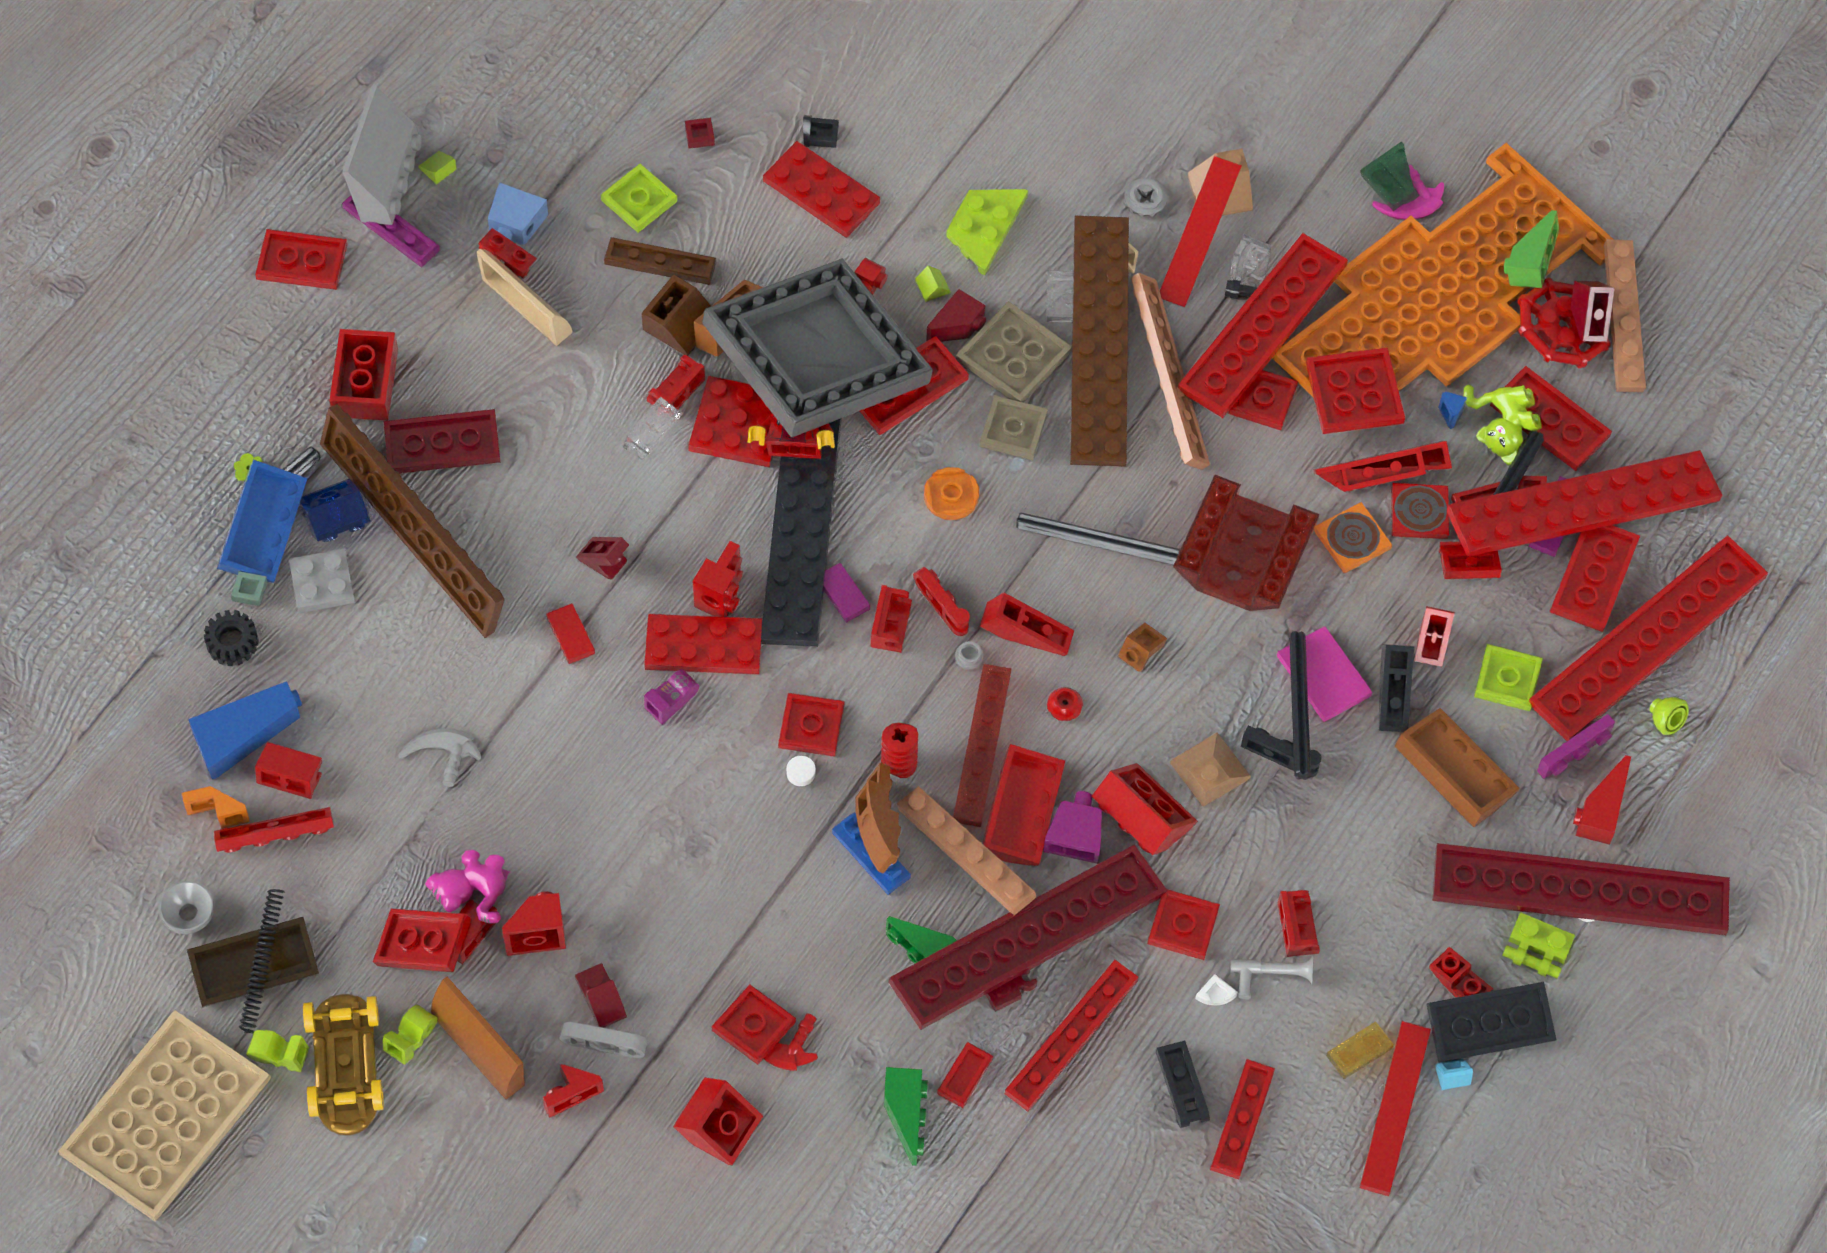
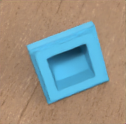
[1435,1058,1473,1090]

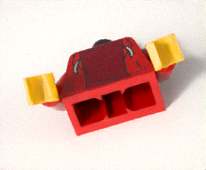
[748,413,835,459]

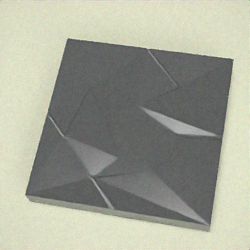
[702,258,933,438]

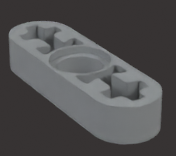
[559,1022,648,1058]

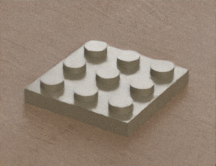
[956,301,1072,403]

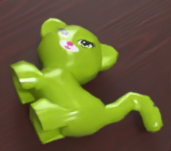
[1463,385,1542,465]

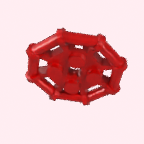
[1518,278,1611,368]

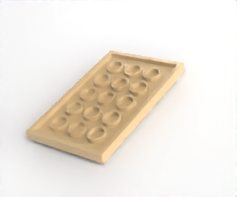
[58,1010,271,1222]

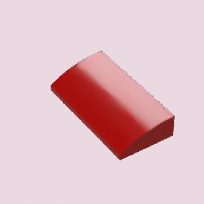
[982,744,1065,866]

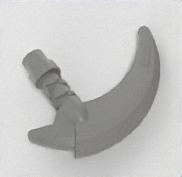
[398,729,481,787]

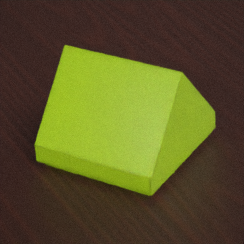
[915,266,951,302]

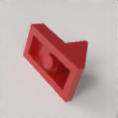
[542,1064,604,1118]

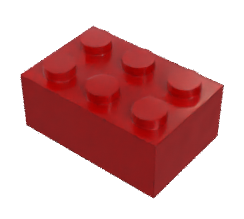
[329,329,398,421]

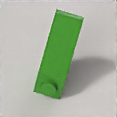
[1504,210,1559,288]

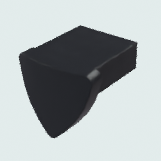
[803,115,839,148]

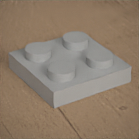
[289,549,355,613]

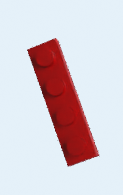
[214,807,334,853]

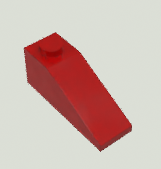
[980,592,1075,656]
[1573,755,1632,845]

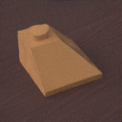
[1188,149,1253,216]
[1170,732,1251,807]

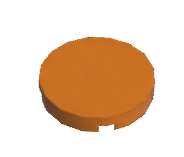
[924,467,979,520]

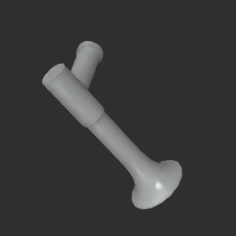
[1231,954,1314,1000]

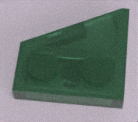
[1360,141,1415,211]

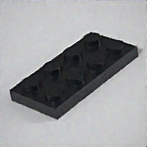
[1426,982,1556,1063]

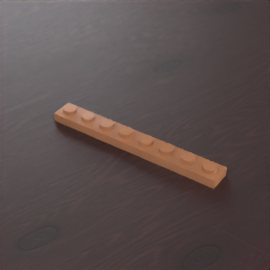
[1131,273,1210,470]

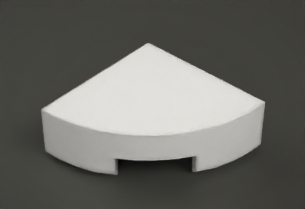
[1195,974,1238,1005]

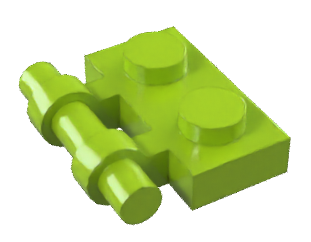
[1502,912,1575,979]

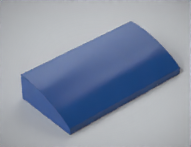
[217,460,308,583]

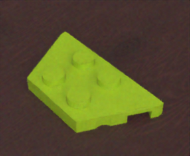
[946,189,1028,275]

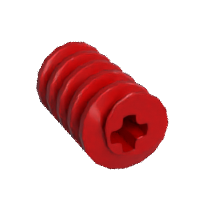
[881,722,919,778]

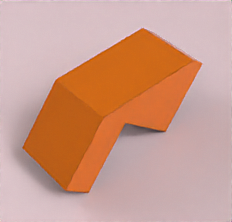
[181,786,250,829]

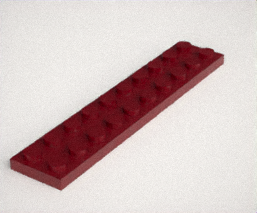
[1432,843,1730,936]
[888,844,1167,1030]

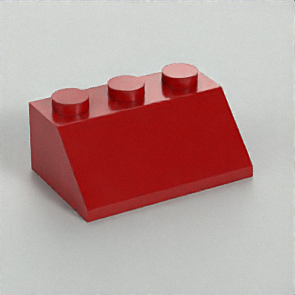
[1091,763,1198,855]

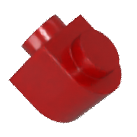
[854,258,888,295]

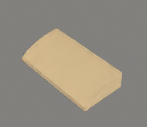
[477,248,573,346]

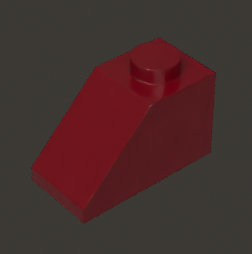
[1571,281,1615,342]
[926,289,986,342]

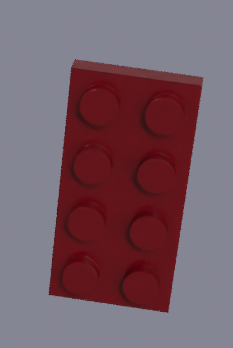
[383,409,501,474]

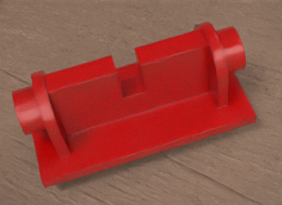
[478,228,537,279]

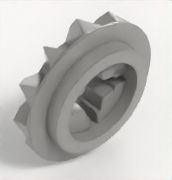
[1125,178,1168,217]

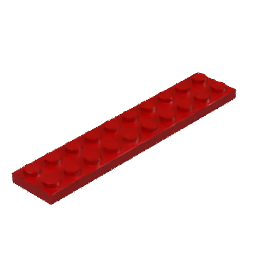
[1446,450,1723,557]
[1529,535,1768,741]

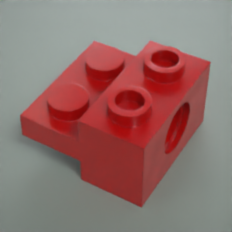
[693,541,743,617]

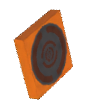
[1314,502,1392,574]

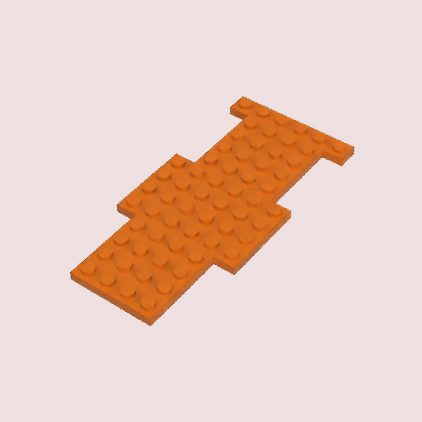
[1272,143,1614,398]

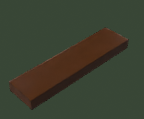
[604,237,716,285]

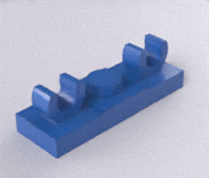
[832,812,911,895]

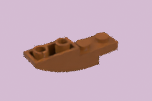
[855,762,901,874]

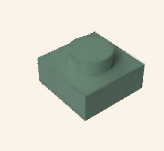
[231,571,268,606]

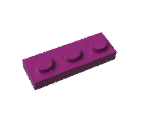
[1537,714,1615,779]

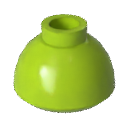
[1649,697,1689,735]

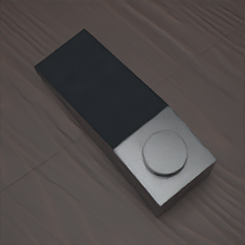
[1379,644,1414,732]

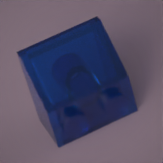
[299,478,371,542]

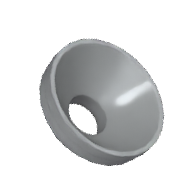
[159,881,214,934]

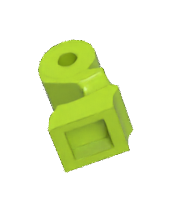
[383,1004,438,1065]
[246,1030,310,1072]

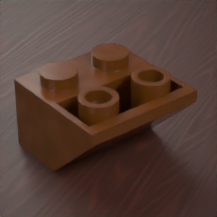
[642,274,712,356]

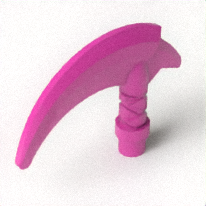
[1372,165,1444,220]

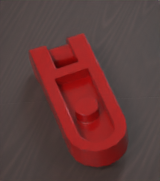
[913,567,970,636]

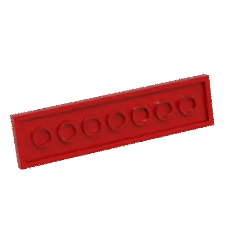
[1178,233,1348,418]

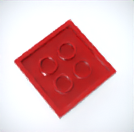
[1306,347,1405,434]
[688,376,773,468]

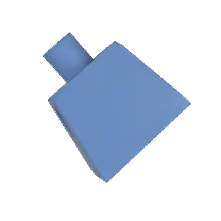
[488,183,548,245]

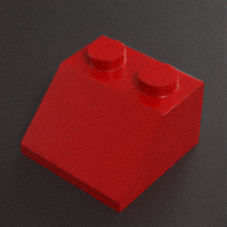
[502,891,566,956]
[673,1077,763,1166]

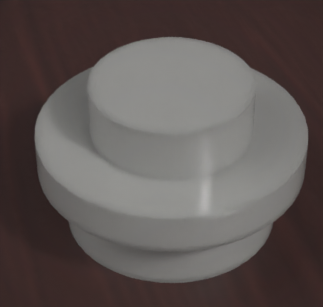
[955,641,984,670]

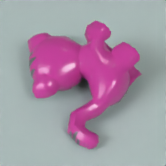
[425,850,511,924]

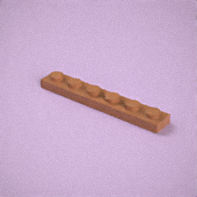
[1604,239,1646,392]
[897,786,1036,915]

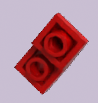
[1429,946,1493,998]

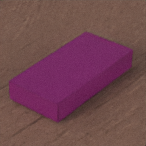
[824,563,870,623]

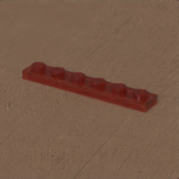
[953,664,1012,827]

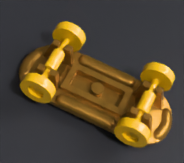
[303,994,384,1136]

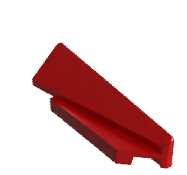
[1313,441,1452,492]

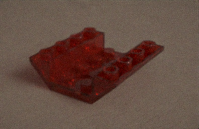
[1173,475,1320,611]

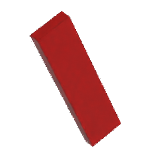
[1210,1059,1275,1180]

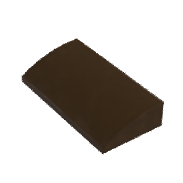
[187,917,319,1008]

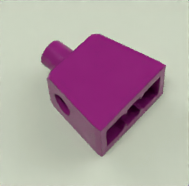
[1043,791,1102,864]

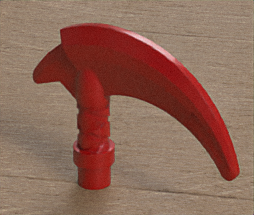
[764,1013,818,1071]

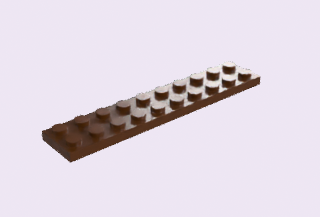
[1070,215,1129,467]
[320,404,505,638]

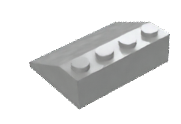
[343,86,422,225]

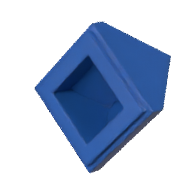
[1438,392,1467,429]

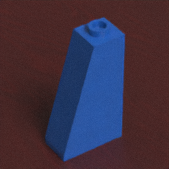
[188,681,302,780]

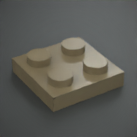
[979,395,1048,461]

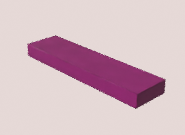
[342,195,440,268]

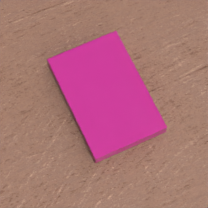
[1277,626,1372,722]

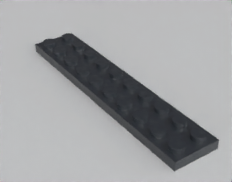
[761,418,842,647]

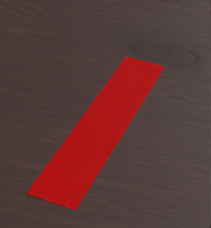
[1160,156,1242,307]

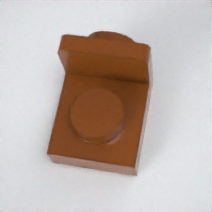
[1118,623,1167,672]

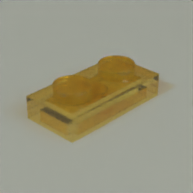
[1326,1021,1394,1079]

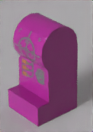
[644,669,700,725]

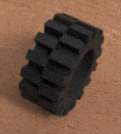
[204,610,259,666]

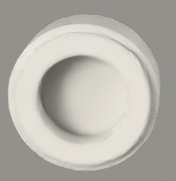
[786,756,816,786]

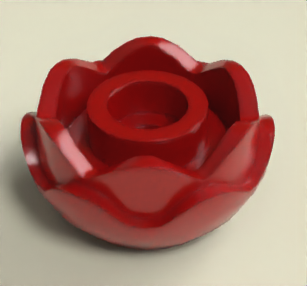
[1047,687,1083,721]

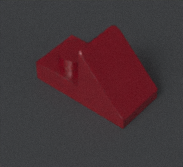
[576,537,629,580]
[575,963,627,1028]

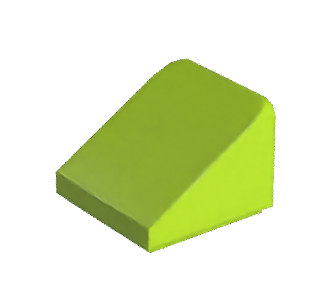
[419,151,457,184]

